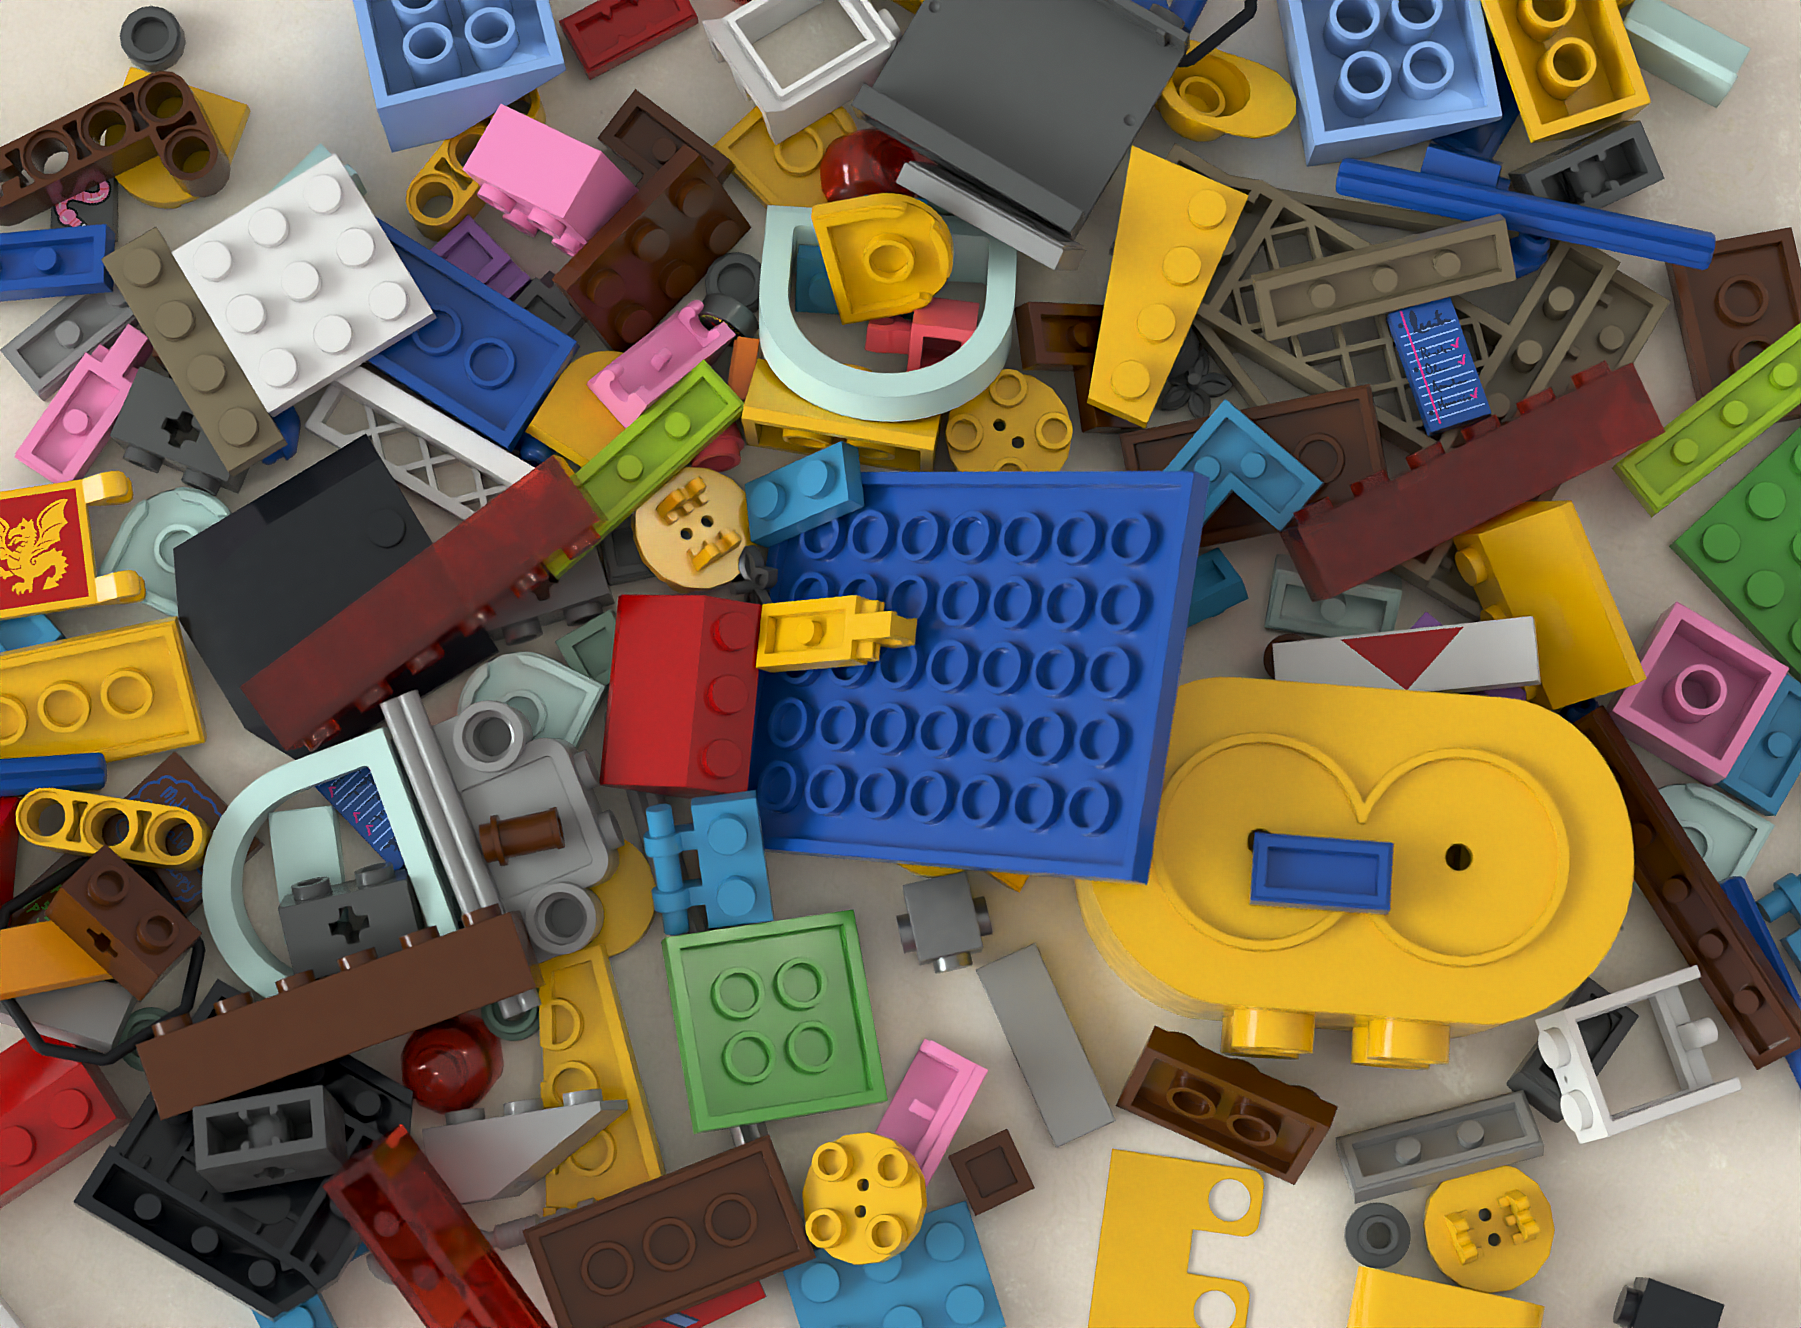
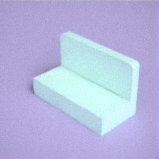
[1623,0,1751,108]

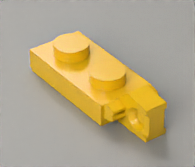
[756,595,917,673]

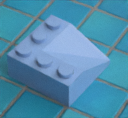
[353,0,566,153]
[1277,0,1502,167]

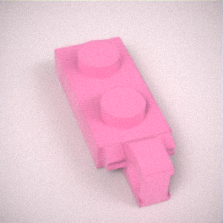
[14,324,153,483]

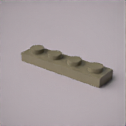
[1251,214,1517,342]
[101,227,288,477]

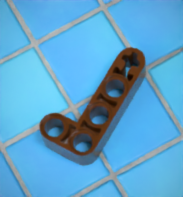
[0,71,231,226]

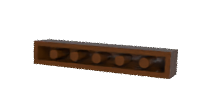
[136,903,545,1120]

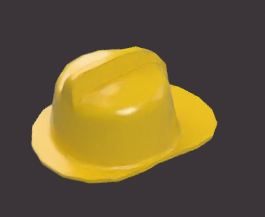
[1155,40,1296,142]

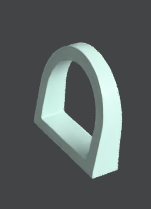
[759,205,1018,422]
[202,727,465,998]

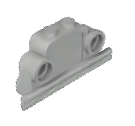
[380,690,625,1019]

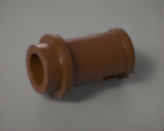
[479,807,565,866]

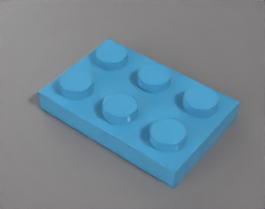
[783,1201,1006,1328]

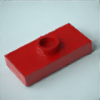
[559,0,699,80]

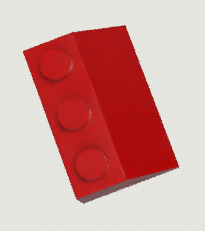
[599,594,762,799]
[0,1034,132,1209]

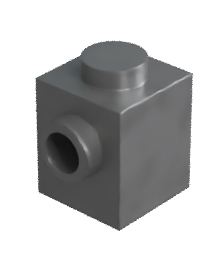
[896,871,993,974]

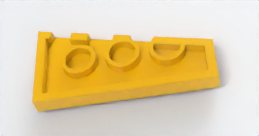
[1087,145,1249,428]
[539,944,666,1217]

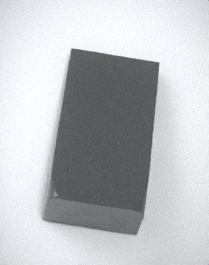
[1506,977,1639,1123]

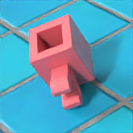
[865,297,980,372]

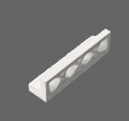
[304,365,559,546]

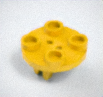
[945,369,1073,472]
[631,467,757,594]
[802,1132,927,1265]
[1423,1165,1555,1293]

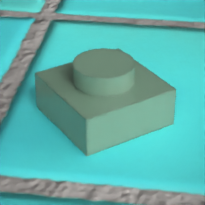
[555,609,617,686]

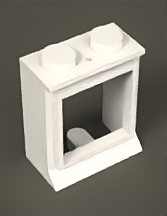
[702,0,902,145]
[1535,965,1742,1144]

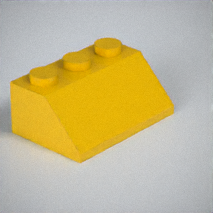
[1481,0,1651,143]
[741,358,943,472]
[1451,500,1647,710]

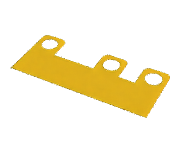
[1088,1149,1264,1328]

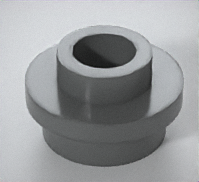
[1344,1203,1411,1268]

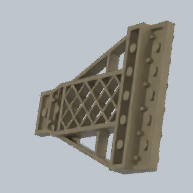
[1109,143,1670,622]

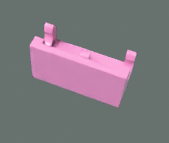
[586,300,736,429]
[875,1039,988,1188]

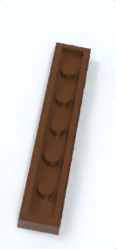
[1572,705,1801,1070]

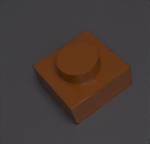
[948,1129,1035,1216]

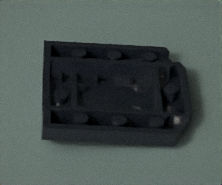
[173,434,500,760]
[73,978,414,1322]

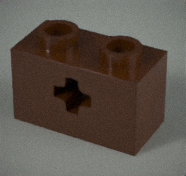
[44,844,202,1002]

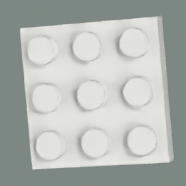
[171,153,437,417]

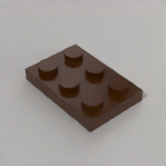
[552,144,752,353]
[1665,227,1801,423]
[1116,1026,1338,1185]

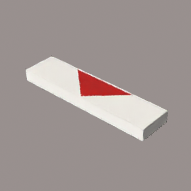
[1272,616,1541,694]

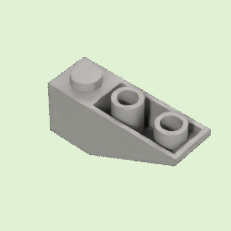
[422,1089,628,1208]

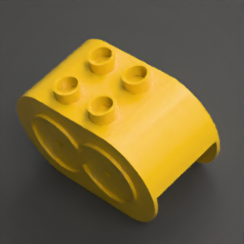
[1074,677,1634,1070]

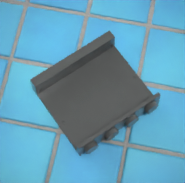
[851,0,1190,240]

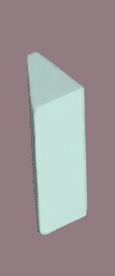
[1265,554,1402,638]

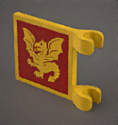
[0,470,146,621]

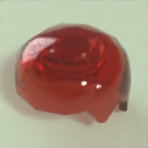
[820,127,917,203]
[400,1013,504,1115]

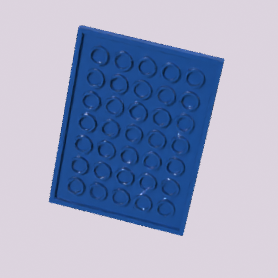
[747,471,1210,885]

